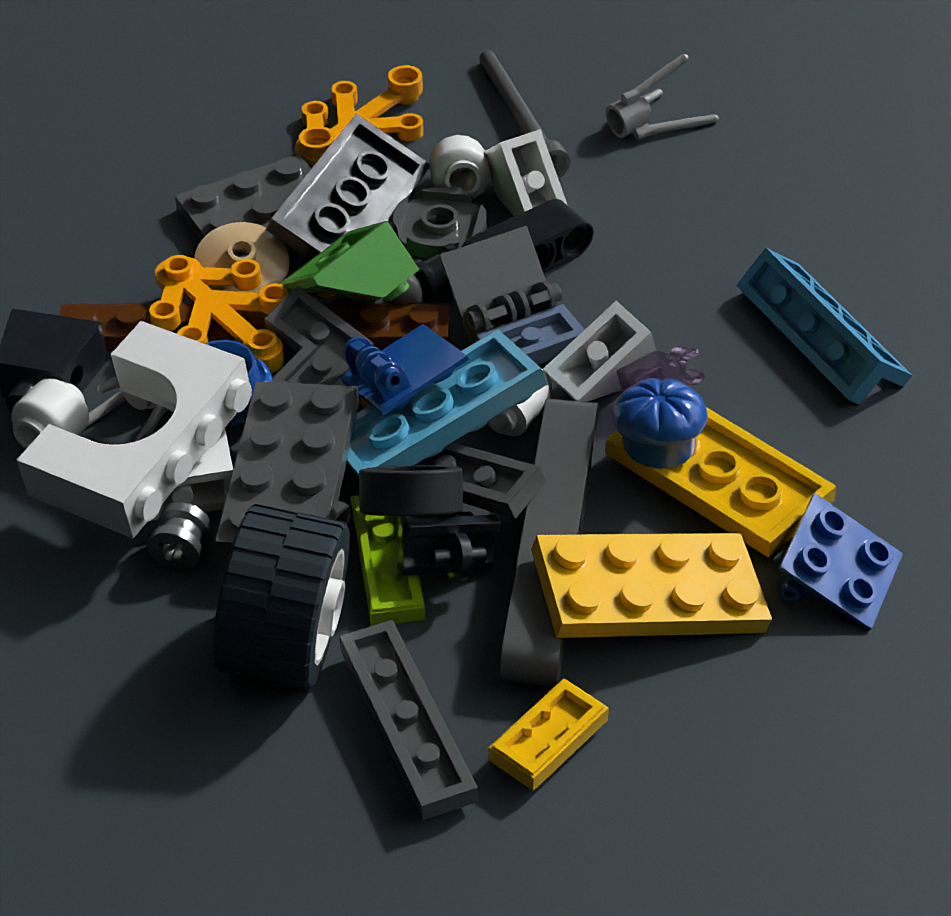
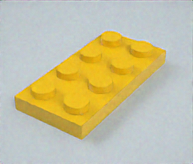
[605,407,837,558]
[531,533,772,638]

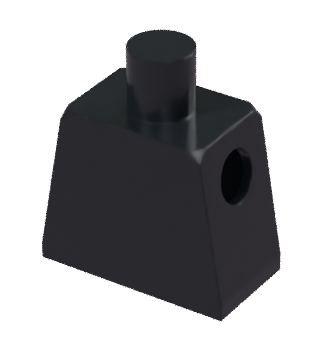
[0,308,108,412]

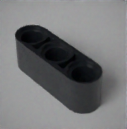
[460,199,594,273]

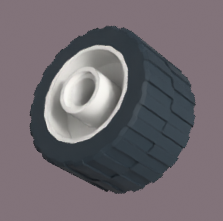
[212,504,350,691]

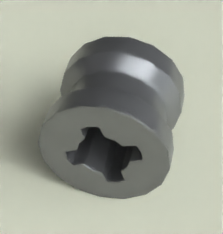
[147,502,212,571]

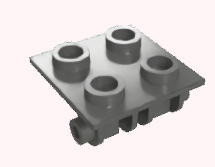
[439,226,562,346]

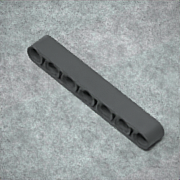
[500,399,598,687]

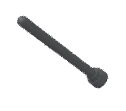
[479,50,571,179]

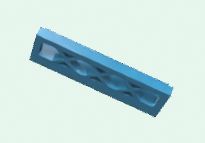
[736,247,913,405]

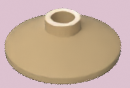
[194,222,290,293]

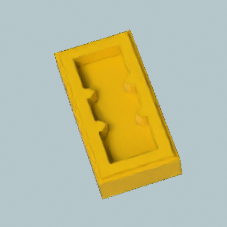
[488,678,609,791]

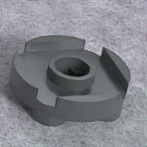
[393,187,487,259]

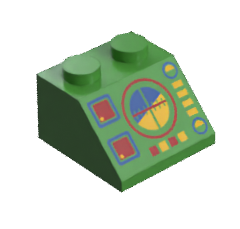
[280,221,420,304]

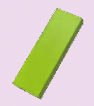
[350,495,425,626]

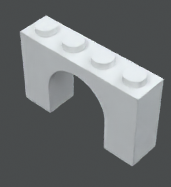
[17,321,252,538]

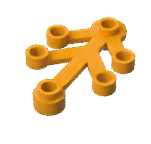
[295,65,423,166]
[149,255,289,373]

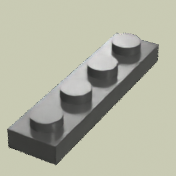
[339,620,478,821]

